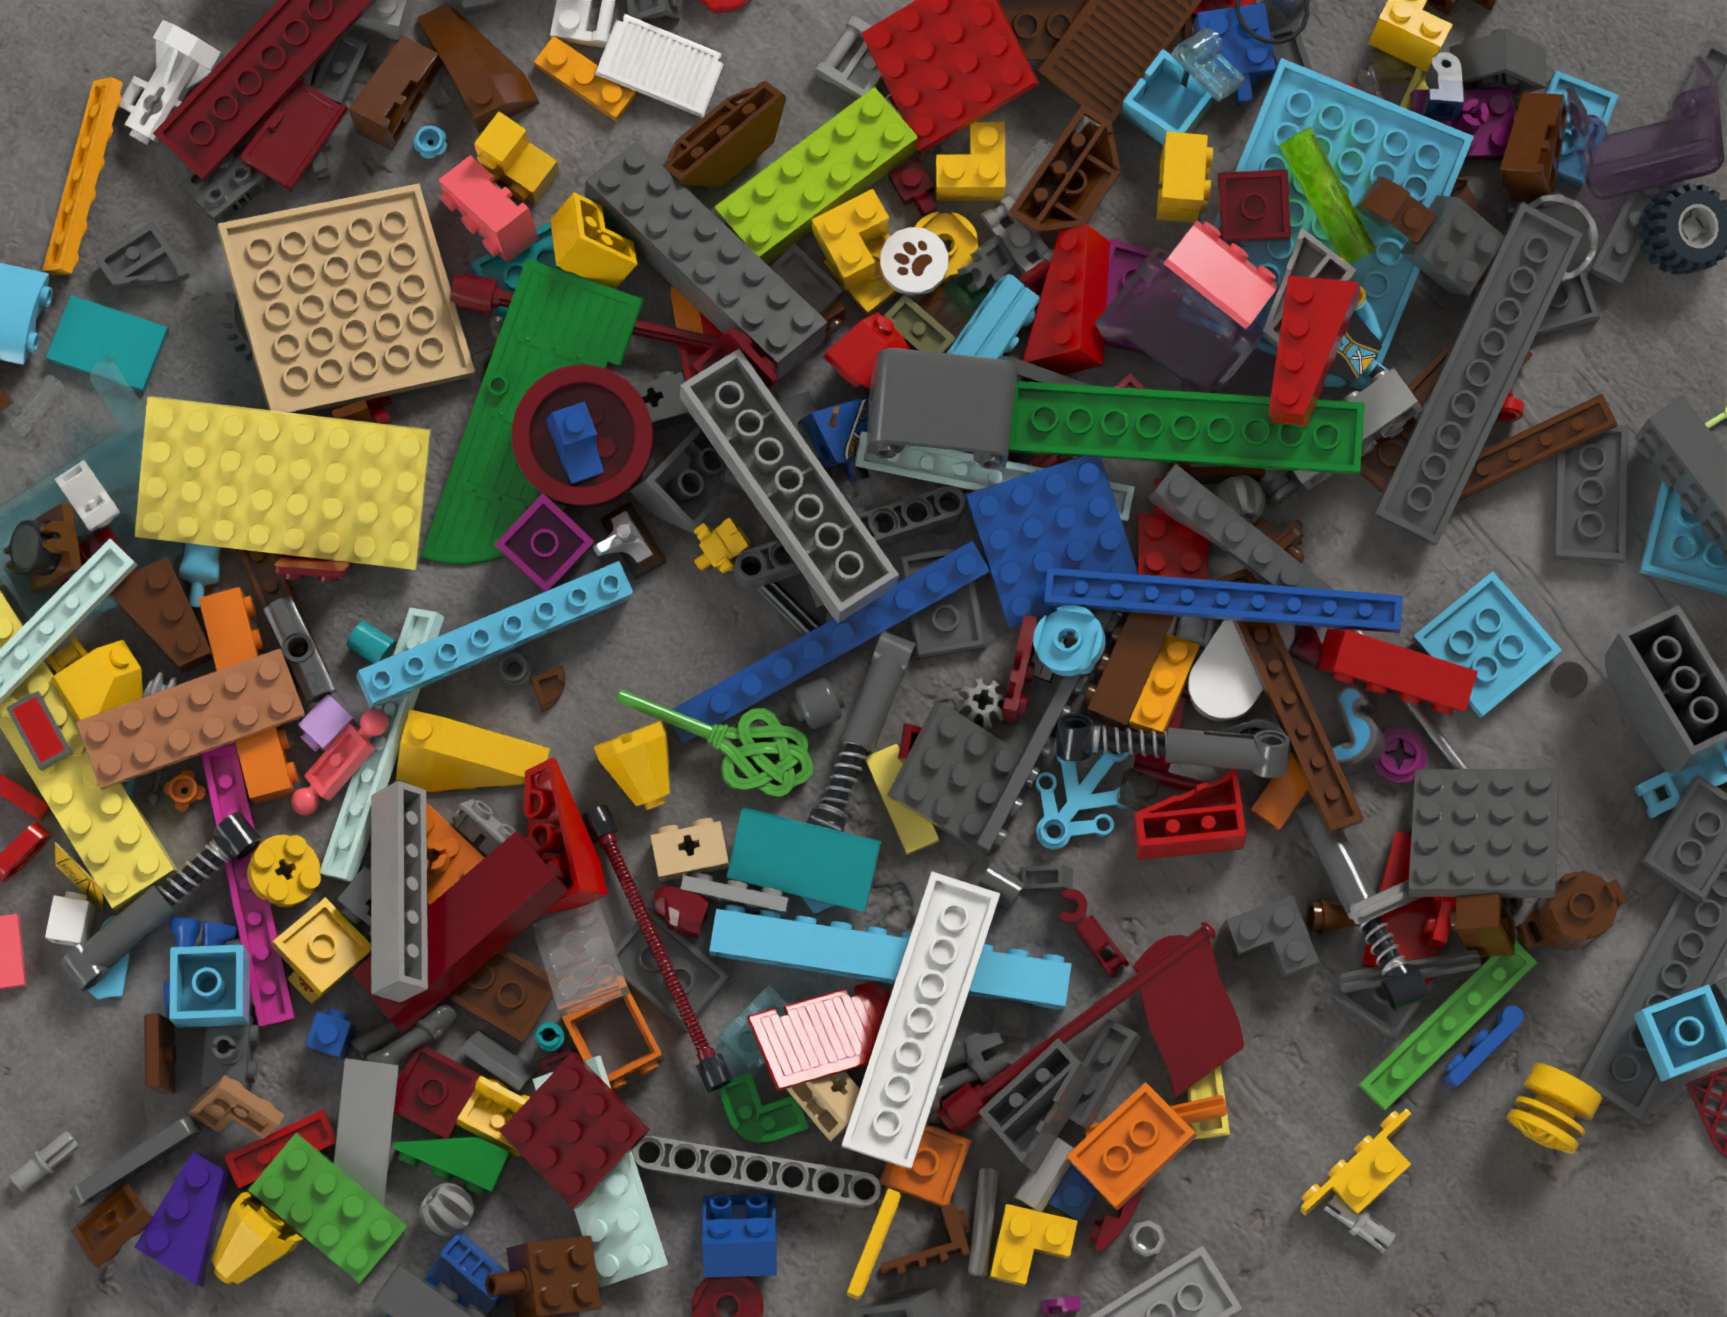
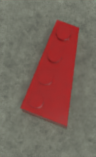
[1315,628,1478,716]

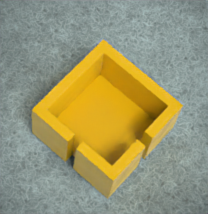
[1156,132,1213,223]

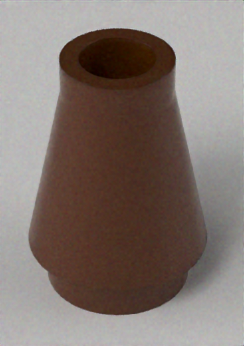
[1307,899,1360,934]

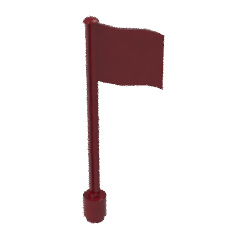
[937,922,1244,1134]

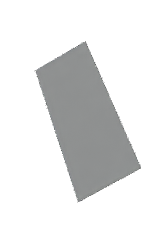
[334,1058,399,1205]

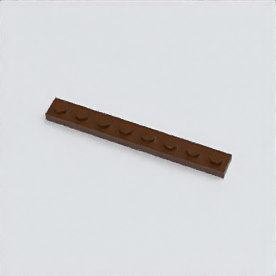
[1217,568,1364,835]

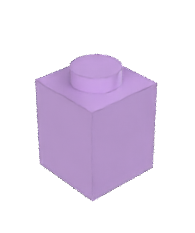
[298,694,357,752]

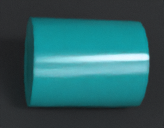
[346,620,396,664]

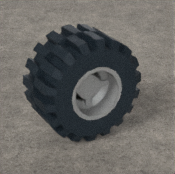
[1638,184,1727,275]

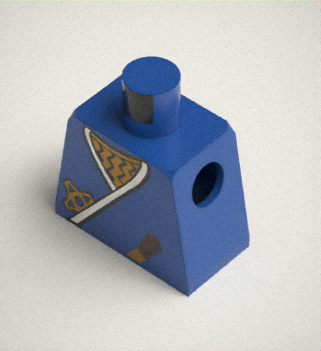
[802,396,870,483]

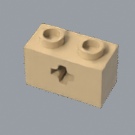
[650,818,729,882]
[786,1071,860,1142]

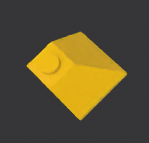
[50,640,143,721]

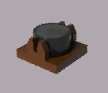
[4,503,82,594]

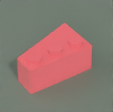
[438,155,539,264]

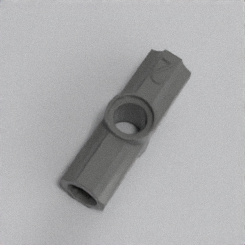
[263,596,337,704]

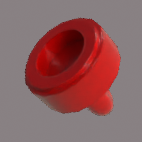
[1496,389,1524,422]

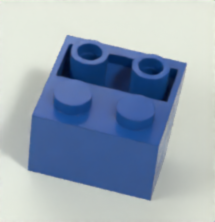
[702,1193,777,1278]

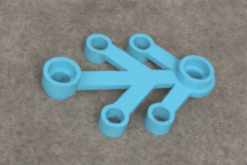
[1035,750,1135,850]

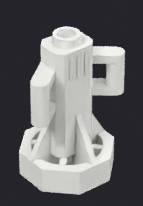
[119,20,225,145]

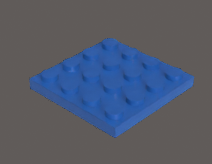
[965,456,1138,628]

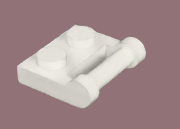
[550,0,616,48]

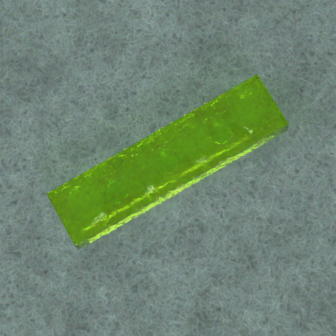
[1279,127,1377,264]

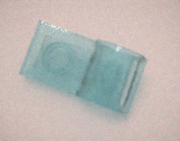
[1171,28,1246,102]

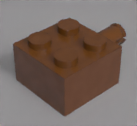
[485,1236,601,1317]

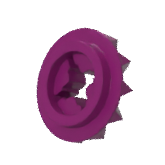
[1373,727,1428,784]

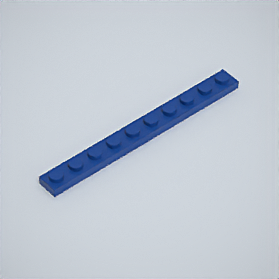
[672,541,990,744]
[1044,567,1403,633]

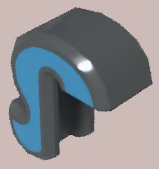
[1332,685,1385,776]

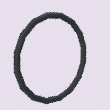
[1235,0,1310,44]

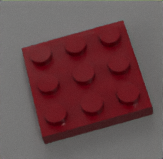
[499,1052,650,1209]

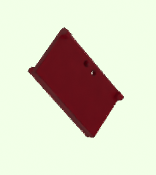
[239,80,348,192]

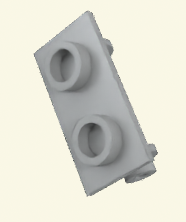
[452,799,516,856]

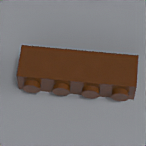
[1083,612,1174,731]

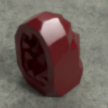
[652,885,710,939]

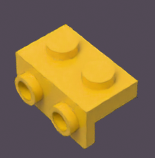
[456,1076,530,1158]

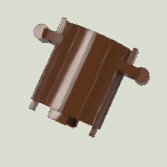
[1515,871,1628,952]

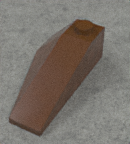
[417,3,539,133]

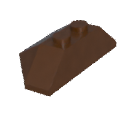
[663,80,786,187]
[1008,104,1121,233]

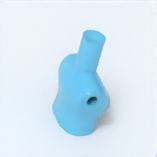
[179,543,221,607]

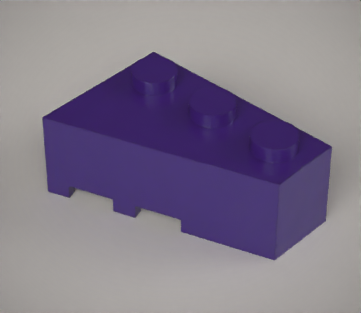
[134,1152,231,1287]

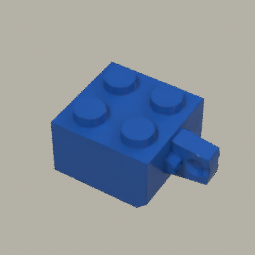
[1193,3,1276,106]

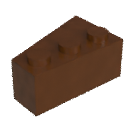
[348,36,442,151]
[1500,93,1569,202]
[108,557,213,673]

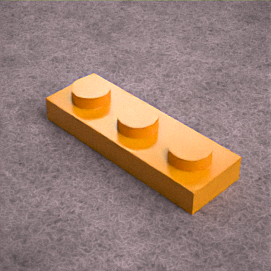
[534,36,637,122]
[1129,634,1200,734]

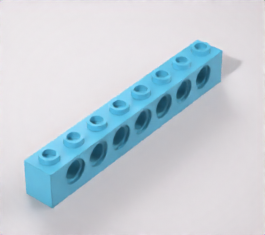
[356,561,633,709]

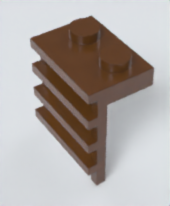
[880,1203,970,1277]

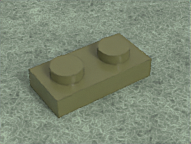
[884,294,956,353]

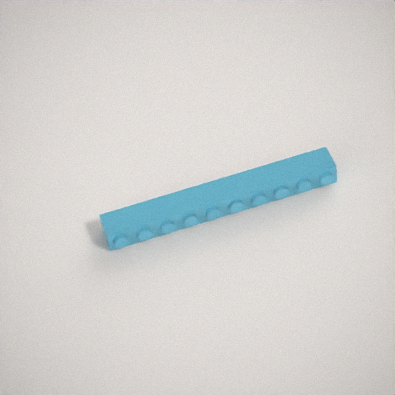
[709,905,1072,1010]

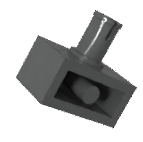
[201,1015,261,1091]

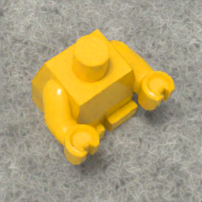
[694,517,754,574]

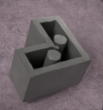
[1450,29,1546,96]
[1222,895,1319,980]

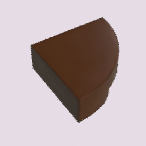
[530,665,566,712]

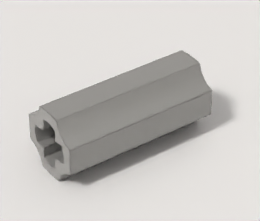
[1013,1138,1074,1212]

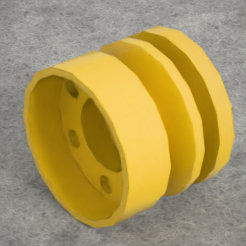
[1506,1062,1603,1154]

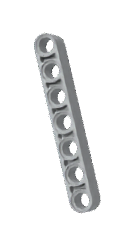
[633,1136,881,1208]

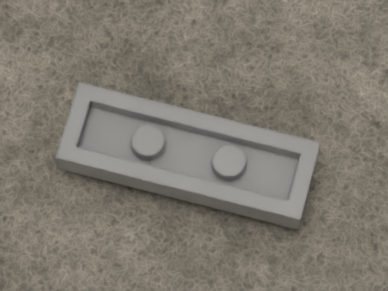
[680,872,789,918]

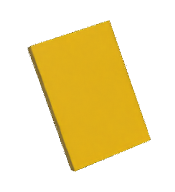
[847,1188,901,1300]

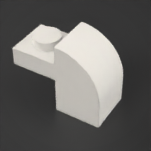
[55,460,120,532]

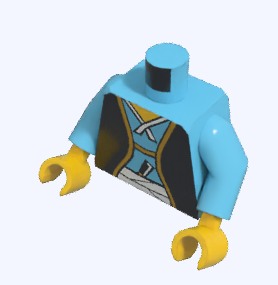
[1324,286,1389,388]

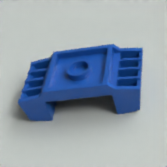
[385,1232,508,1317]

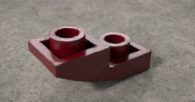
[1089,1187,1144,1253]

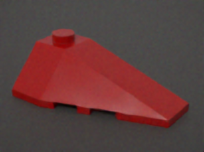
[823,312,910,389]
[523,758,608,915]

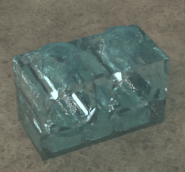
[718,985,788,1070]

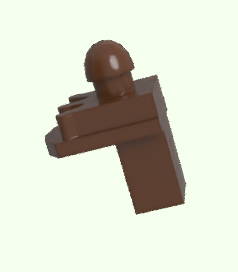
[1253,517,1305,564]

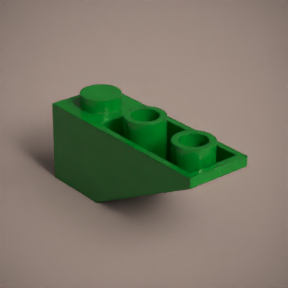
[392,1137,513,1197]

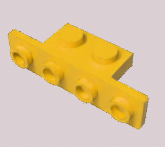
[1300,1109,1412,1216]

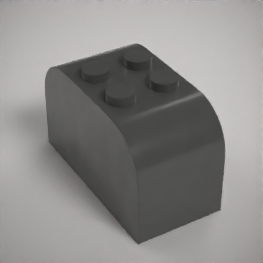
[1605,605,1727,774]

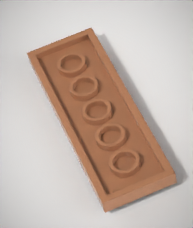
[76,648,305,790]

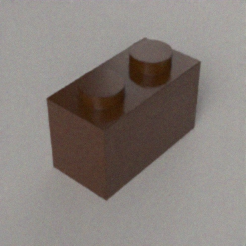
[1450,893,1515,957]

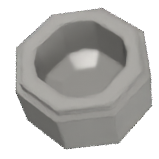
[1128,1220,1165,1257]

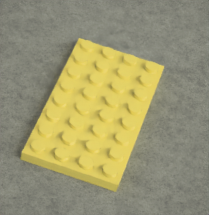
[135,396,431,570]

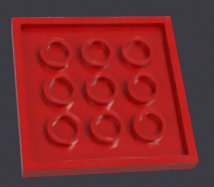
[861,0,1040,153]

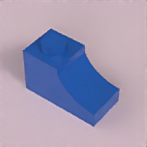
[545,401,604,486]

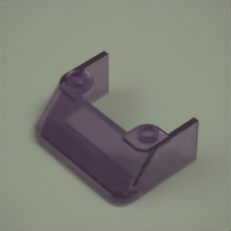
[1566,56,1724,200]

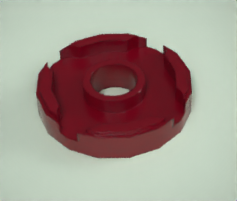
[691,1276,764,1317]

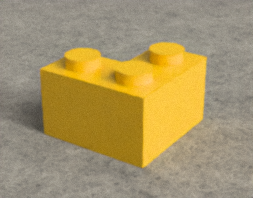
[1368,0,1453,72]
[474,111,560,204]
[935,122,1006,201]
[812,189,889,291]
[550,192,637,289]
[989,1204,1077,1287]

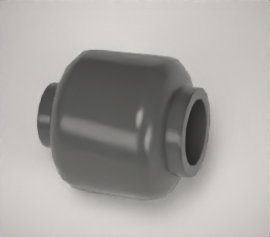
[791,677,846,729]

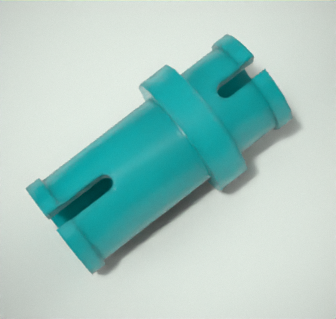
[535,1022,565,1052]

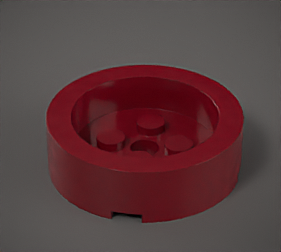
[511,365,654,508]

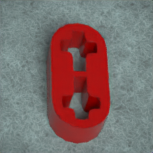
[0,773,50,822]
[0,822,51,883]

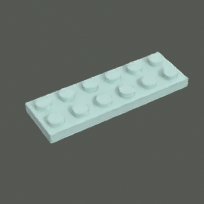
[532,1056,668,1288]

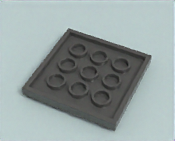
[1409,769,1559,898]

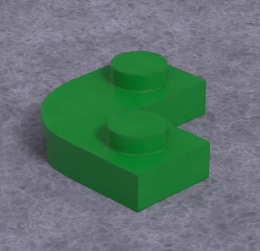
[718,1072,809,1144]

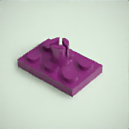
[1410,89,1514,159]

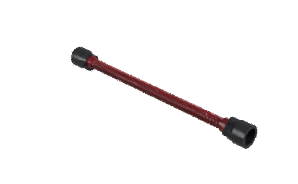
[581,805,734,1092]

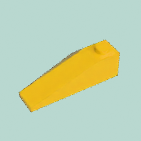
[395,709,550,793]

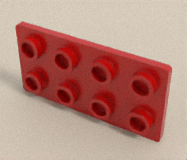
[1361,831,1456,985]

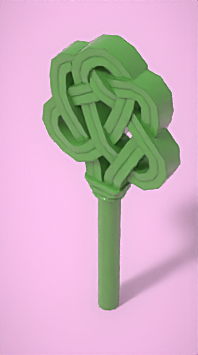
[615,689,813,798]

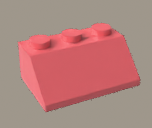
[1163,221,1278,329]

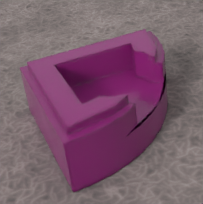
[1041,1296,1080,1315]

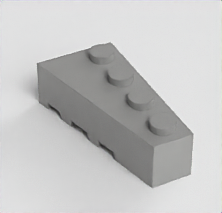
[1293,368,1423,490]

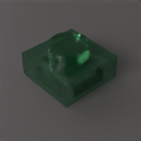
[943,272,989,316]

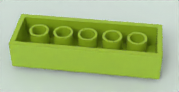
[714,87,918,265]

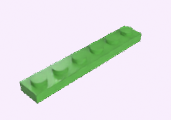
[1358,940,1538,1111]

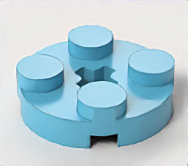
[1033,605,1105,676]

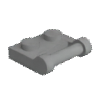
[814,16,883,99]

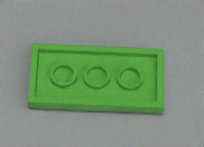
[248,1133,408,1283]

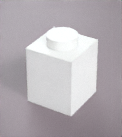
[45,892,96,946]

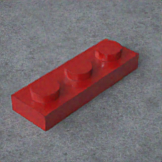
[224,1109,337,1190]

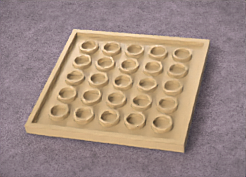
[217,183,475,414]

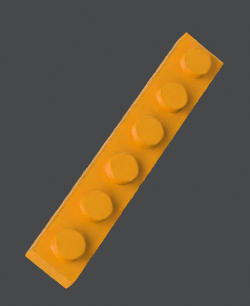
[42,77,123,276]

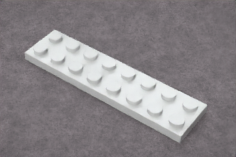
[842,872,1000,1170]

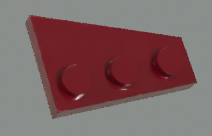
[1002,615,1038,726]

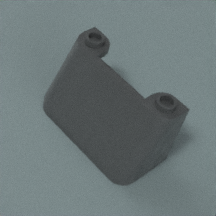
[866,348,1017,469]

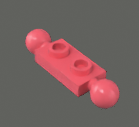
[291,708,389,816]

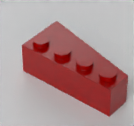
[1023,224,1110,375]
[1269,275,1361,427]

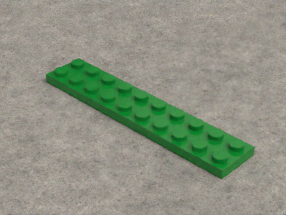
[1009,381,1365,475]

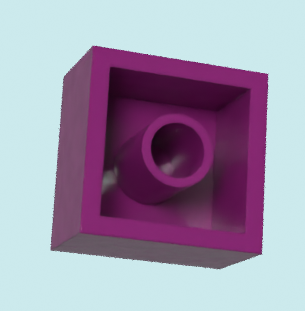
[494,493,595,592]

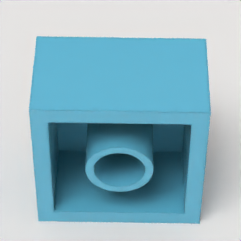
[169,945,250,1028]
[1633,984,1727,1082]

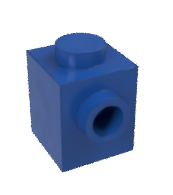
[305,1009,357,1061]

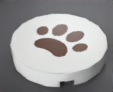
[880,227,948,296]

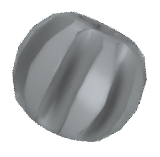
[1214,476,1265,523]
[956,678,1008,730]
[419,1183,474,1238]

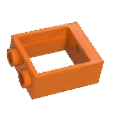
[559,978,664,1092]

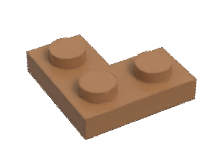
[188,1075,284,1139]

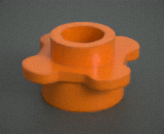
[163,770,206,812]

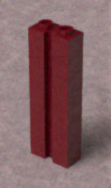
[352,831,569,1033]

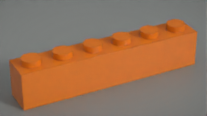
[198,587,299,805]

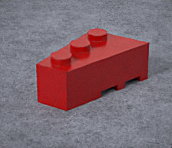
[1133,769,1247,860]

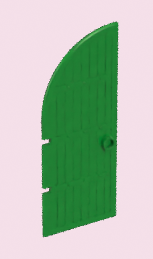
[420,258,644,565]

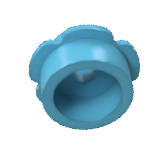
[413,126,447,159]

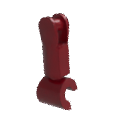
[1057,889,1130,978]

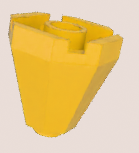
[594,720,671,810]
[211,1191,304,1284]

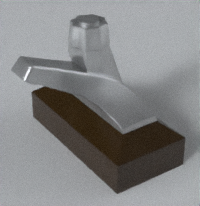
[593,502,666,580]

